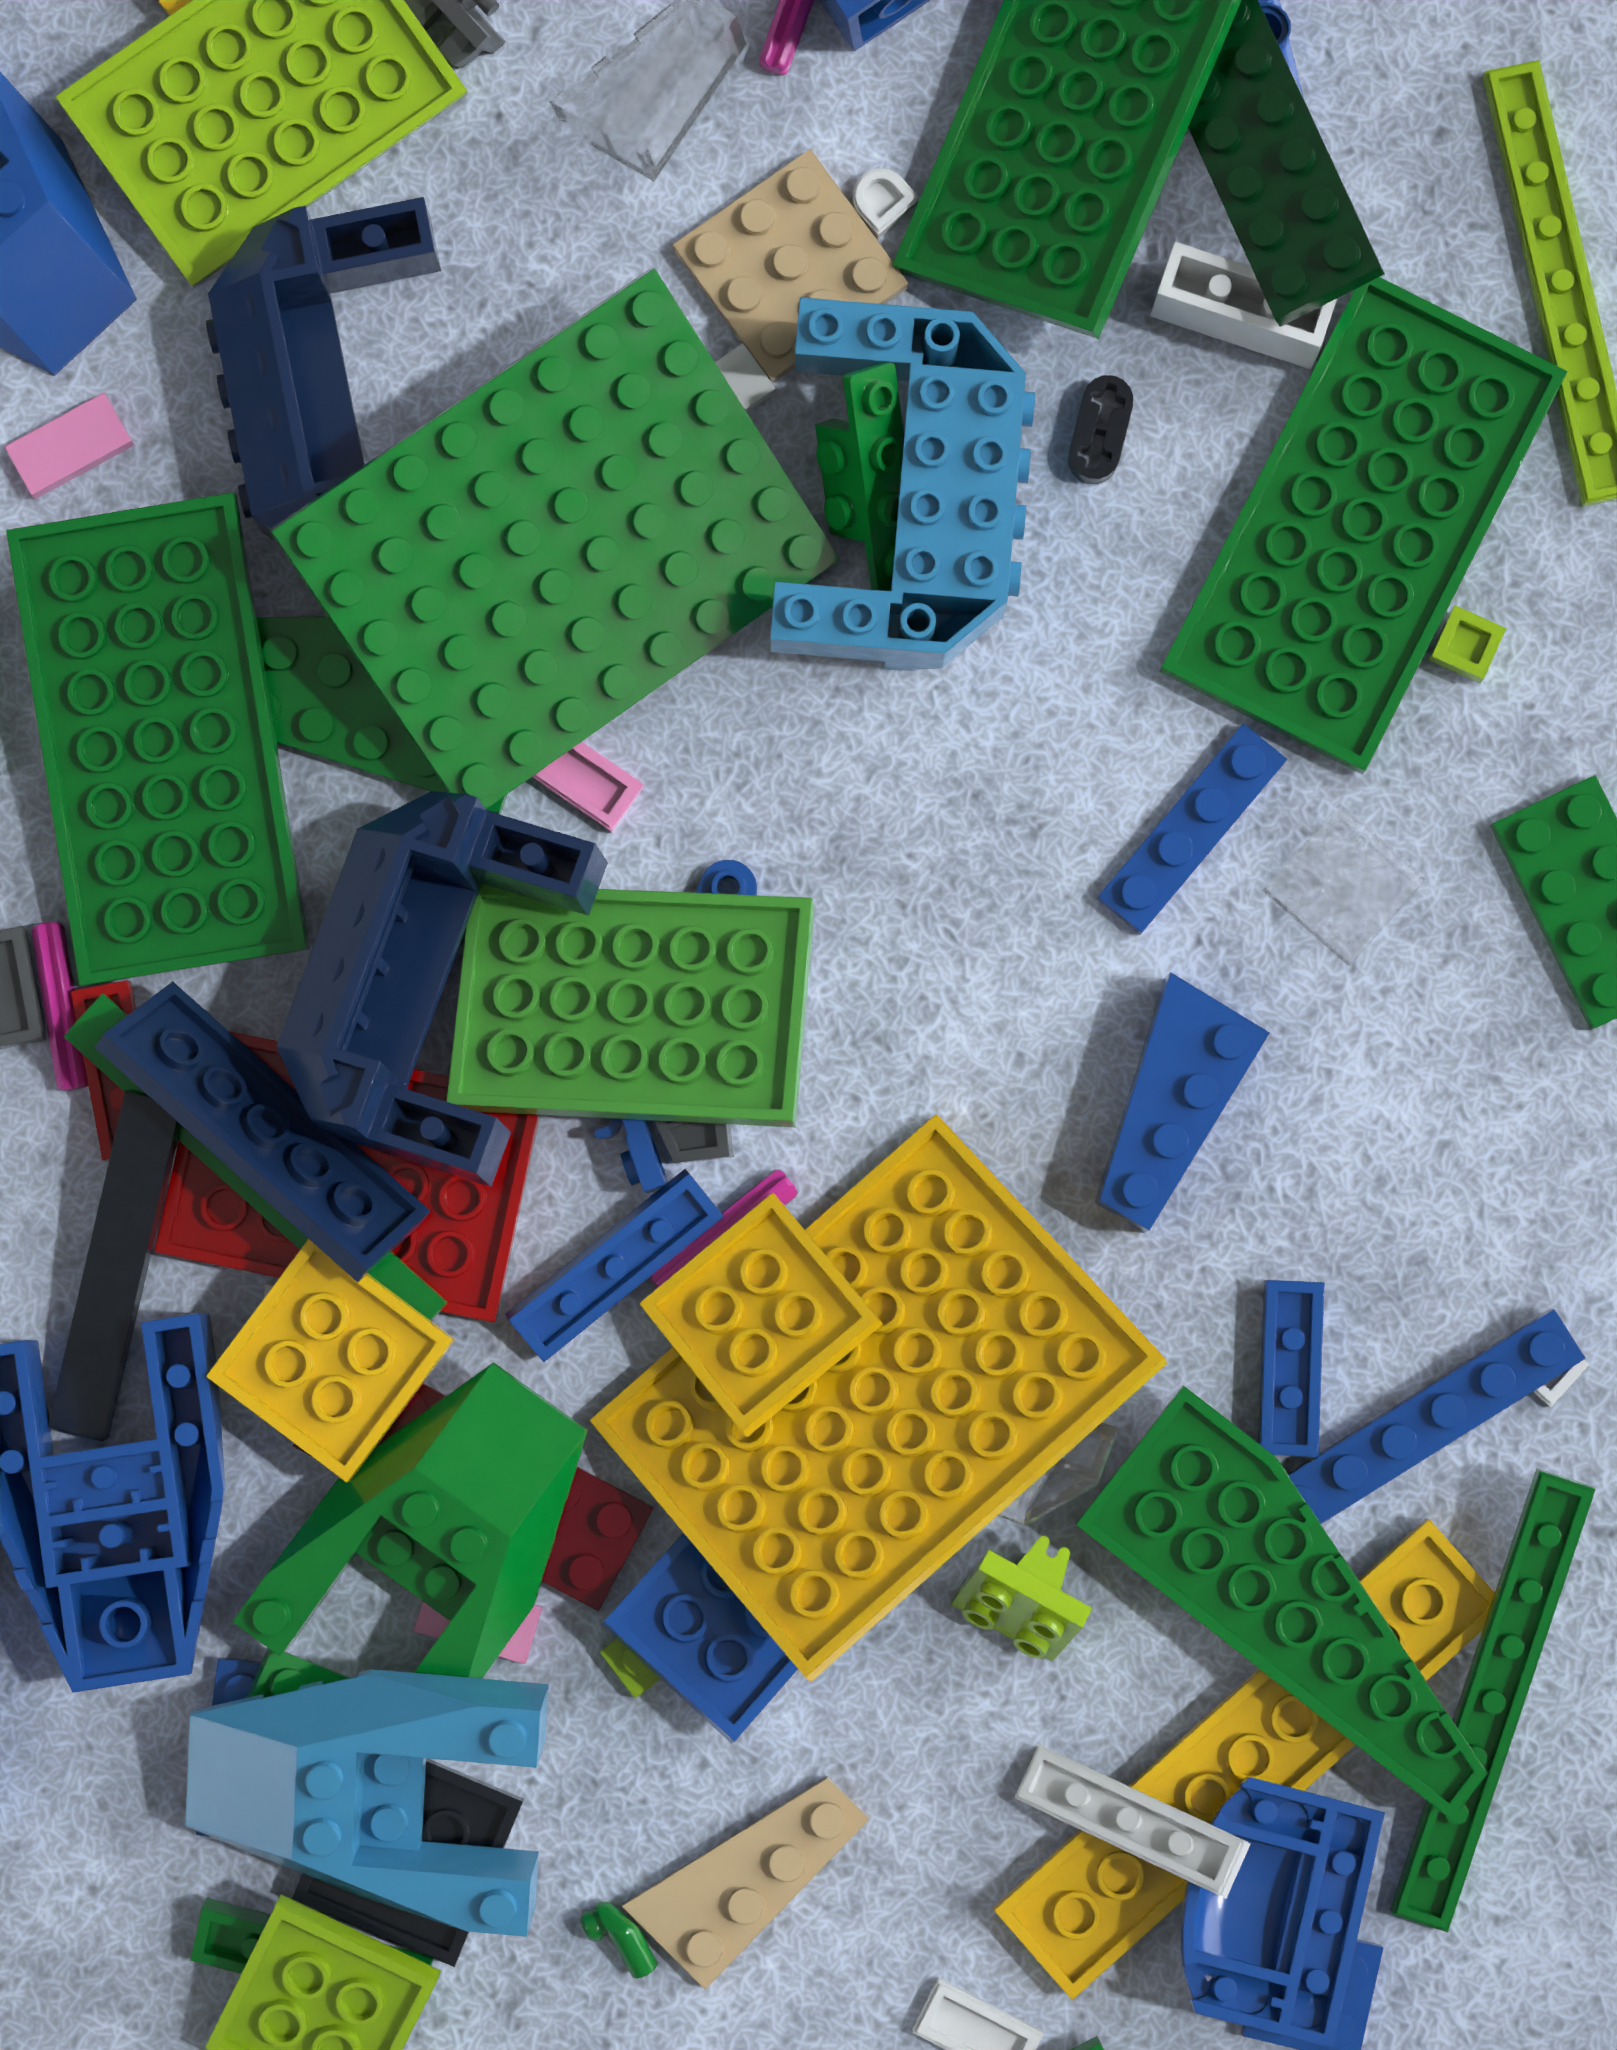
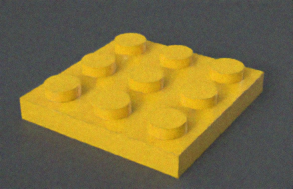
[639,1192,883,1437]
[206,1239,455,1482]

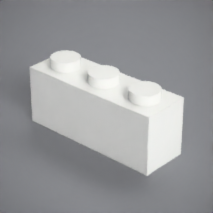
[1150,242,1337,370]

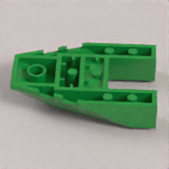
[232,1362,588,1679]

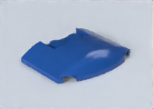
[1181,1777,1385,2049]

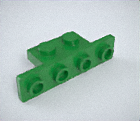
[815,362,904,591]

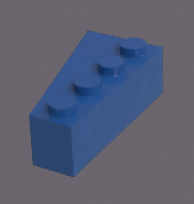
[1095,972,1270,1233]

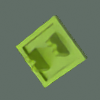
[951,1536,1092,1662]

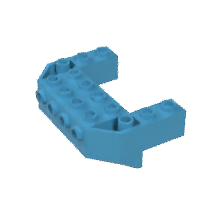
[770,297,1035,670]

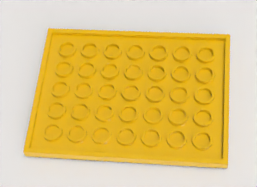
[589,1114,1168,1682]

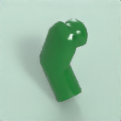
[580,1901,658,1979]

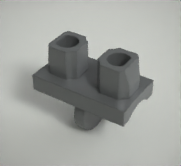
[404,0,506,68]

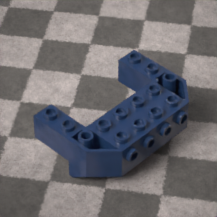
[206,197,441,541]
[276,791,608,1187]

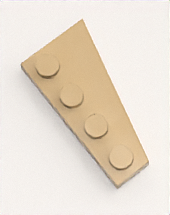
[622,1776,869,1990]

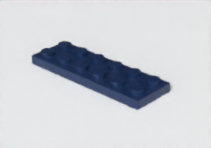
[95,981,431,1282]

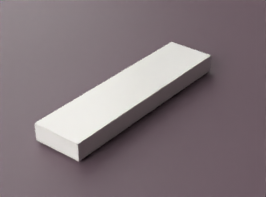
[1014,1744,1250,1899]

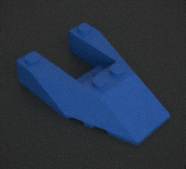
[0,72,137,376]
[0,1313,225,1693]

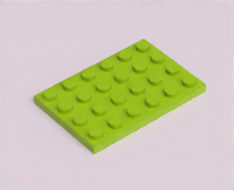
[55,0,468,289]

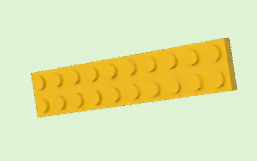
[993,1518,1495,2000]

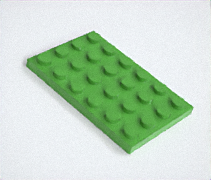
[447,884,815,1128]

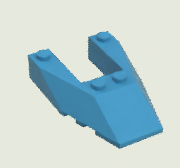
[185,1669,549,1937]

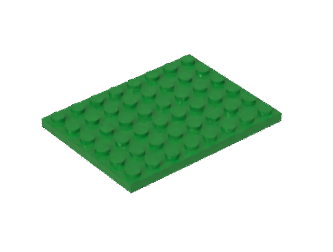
[269,268,840,809]

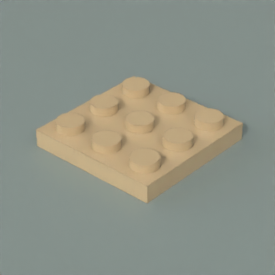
[673,149,909,384]

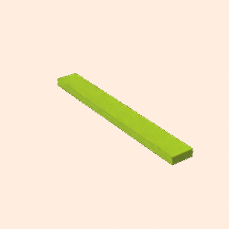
[1482,60,1617,507]

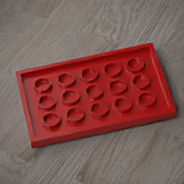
[154,1031,540,1323]

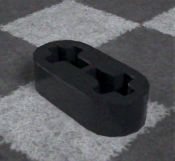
[1068,375,1134,484]

